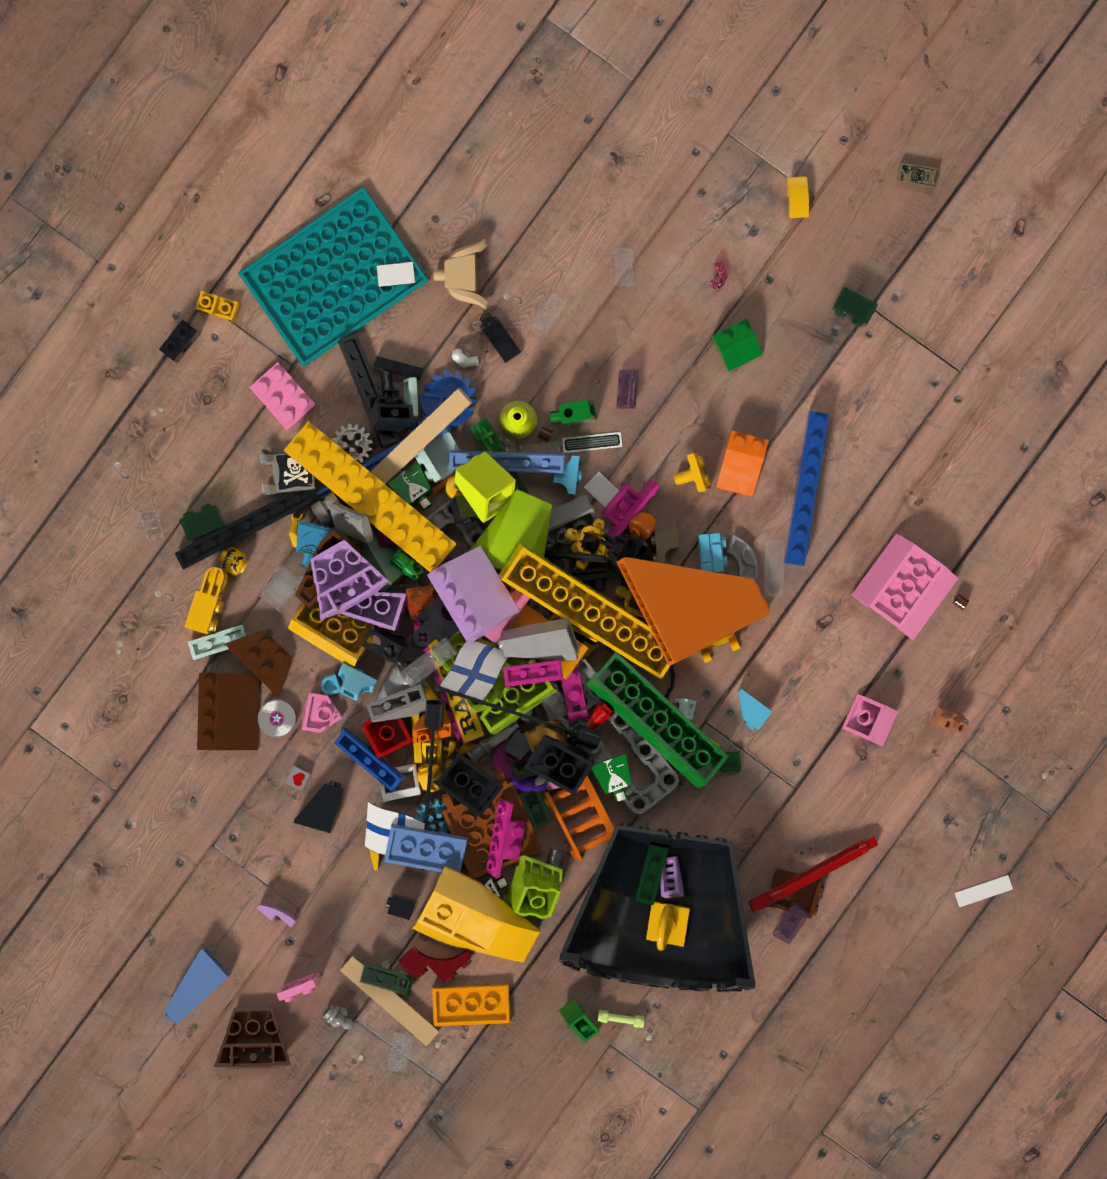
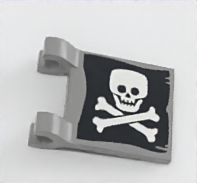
[259,453,315,495]

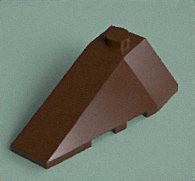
[295,529,363,608]

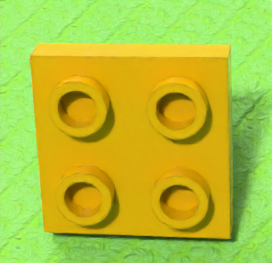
[673,453,711,492]

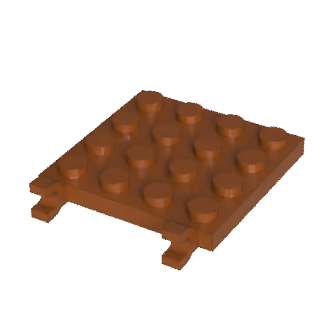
[442,769,543,879]

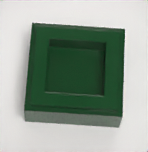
[721,751,741,772]

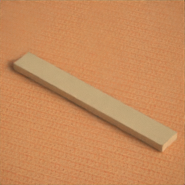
[371,388,473,485]

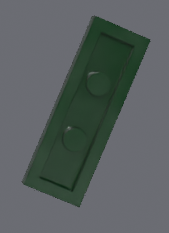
[634,844,668,905]

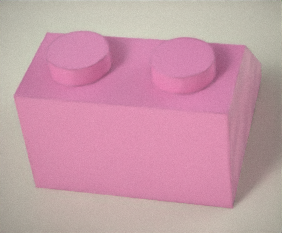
[842,693,898,747]

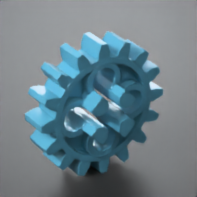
[413,798,450,834]

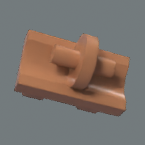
[929,707,966,733]

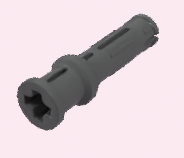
[466,721,521,765]

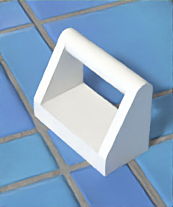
[380,763,422,802]

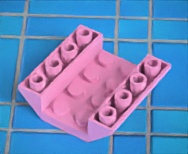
[851,533,958,640]

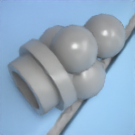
[323,1004,353,1030]

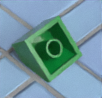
[711,318,763,372]

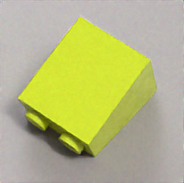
[455,452,516,523]

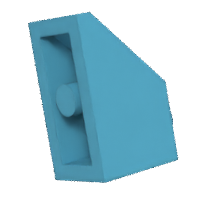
[738,688,772,731]

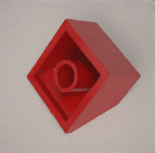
[361,718,413,759]

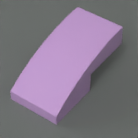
[257,903,298,927]

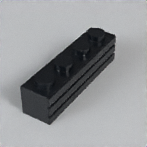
[373,356,423,381]

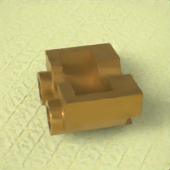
[524,719,568,753]

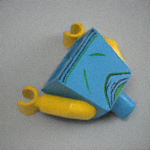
[289,513,332,566]

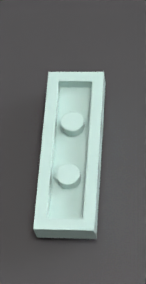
[188,625,247,660]

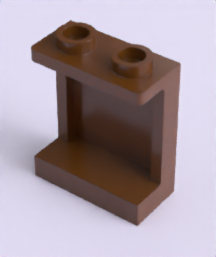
[768,867,824,919]

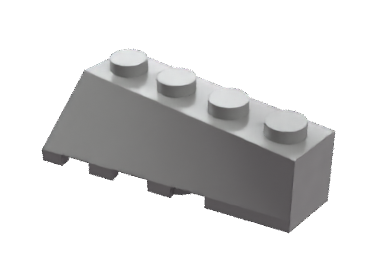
[545,494,603,549]

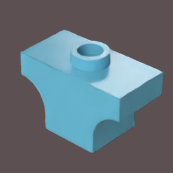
[553,456,582,495]
[338,663,377,701]

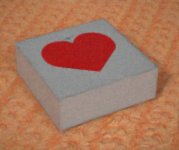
[285,765,311,791]

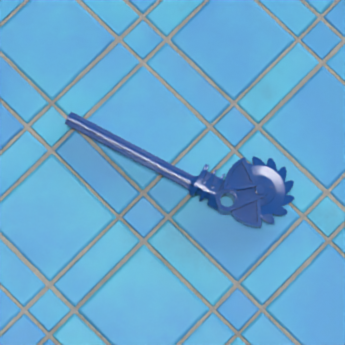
[315,370,477,500]

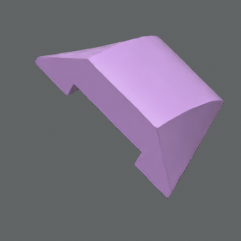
[310,540,388,620]

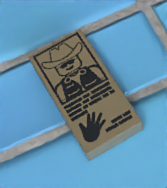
[897,162,938,189]

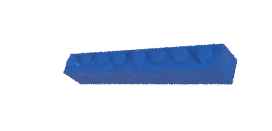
[783,411,829,566]

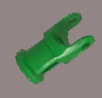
[389,548,424,580]

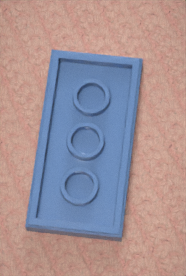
[384,824,467,873]

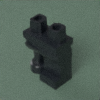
[566,541,607,591]

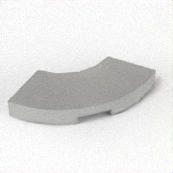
[727,534,758,582]

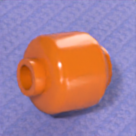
[628,512,656,540]

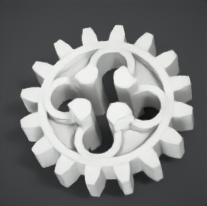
[332,424,374,463]

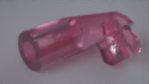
[710,261,728,290]

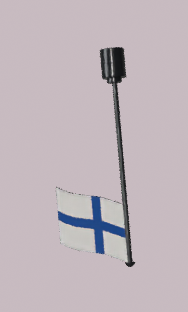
[435,641,602,749]
[365,700,445,871]

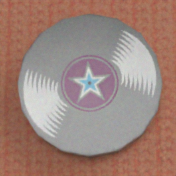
[258,699,297,738]

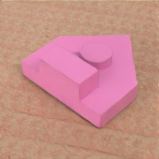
[301,692,343,733]

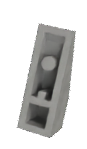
[366,684,428,722]

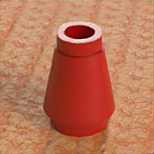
[586,701,614,729]

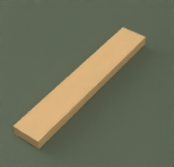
[340,956,439,1046]

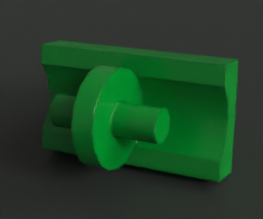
[470,417,504,451]

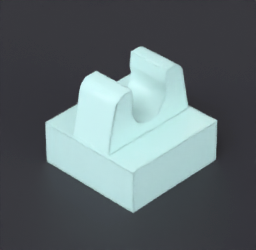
[675,698,697,720]

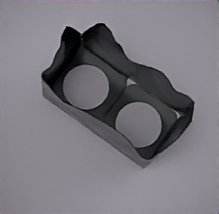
[362,625,407,663]

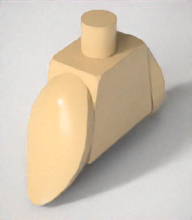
[434,238,488,309]

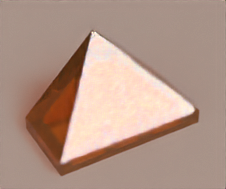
[406,585,436,621]

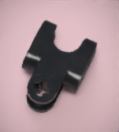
[410,596,459,650]

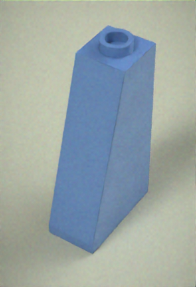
[164,947,231,1024]

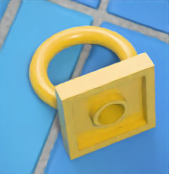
[646,901,691,951]

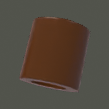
[537,426,553,442]
[953,594,969,610]

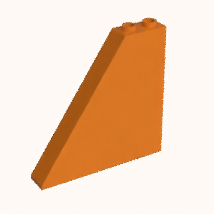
[617,557,771,666]

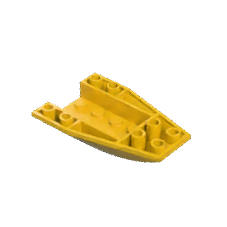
[412,866,541,963]

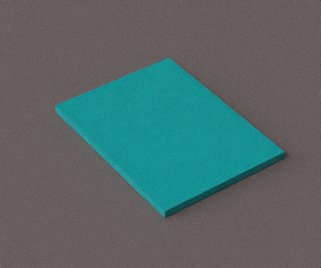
[238,186,429,368]

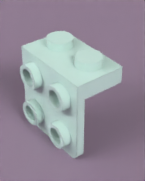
[415,433,461,483]

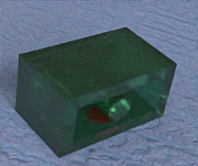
[831,287,878,327]
[179,503,226,541]
[519,790,552,830]

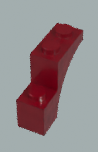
[398,946,473,983]

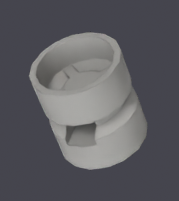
[311,492,343,527]

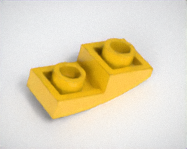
[787,176,809,218]
[195,291,240,322]

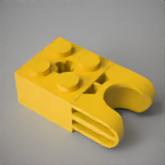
[184,567,229,634]

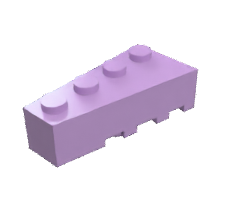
[340,592,409,631]

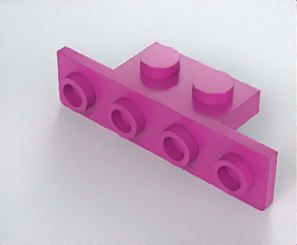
[601,479,660,540]
[486,798,526,878]

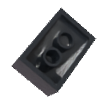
[524,735,594,795]
[431,749,504,817]

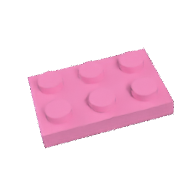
[249,362,317,430]
[277,971,321,1002]

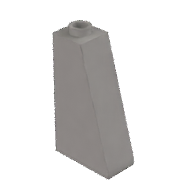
[498,618,579,661]

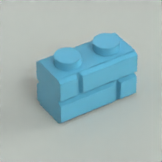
[697,533,728,572]

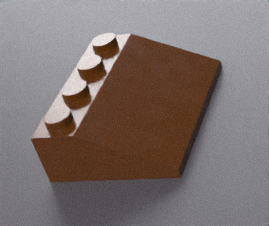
[197,672,260,750]

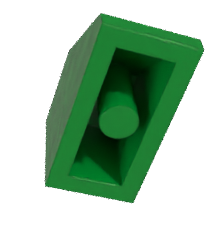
[559,999,600,1043]

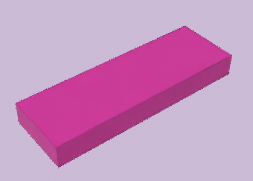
[503,660,564,687]

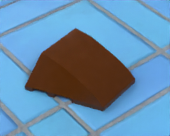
[214,1007,291,1069]

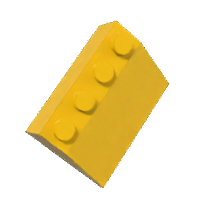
[288,601,380,668]

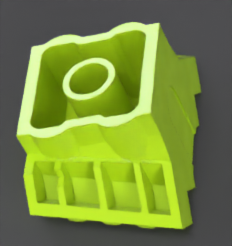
[504,855,563,920]

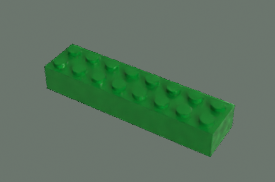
[586,652,729,788]

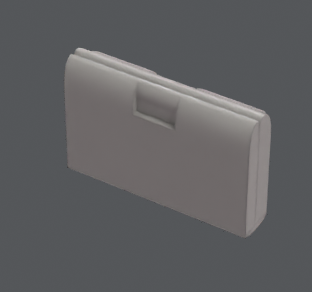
[330,502,374,544]

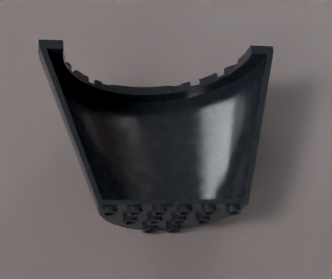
[559,823,755,992]

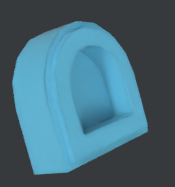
[320,673,341,695]

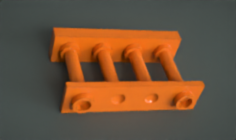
[543,775,615,862]

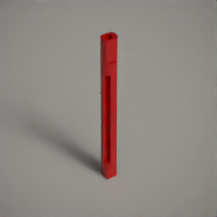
[748,837,878,913]

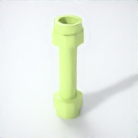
[598,1010,645,1028]

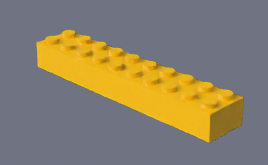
[283,421,458,573]
[499,543,671,679]

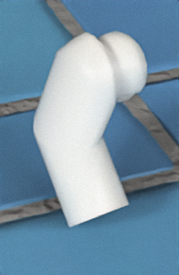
[452,348,479,368]

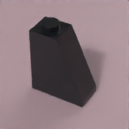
[293,780,345,833]

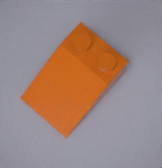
[716,430,769,497]

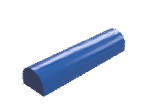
[334,728,405,792]

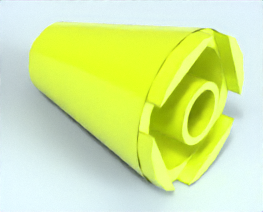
[499,401,537,439]

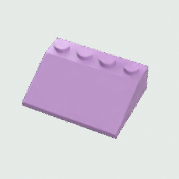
[427,546,520,642]

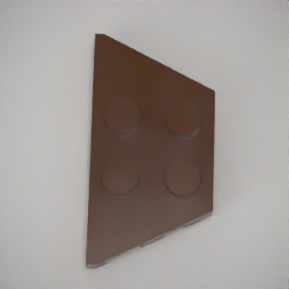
[225,630,292,697]

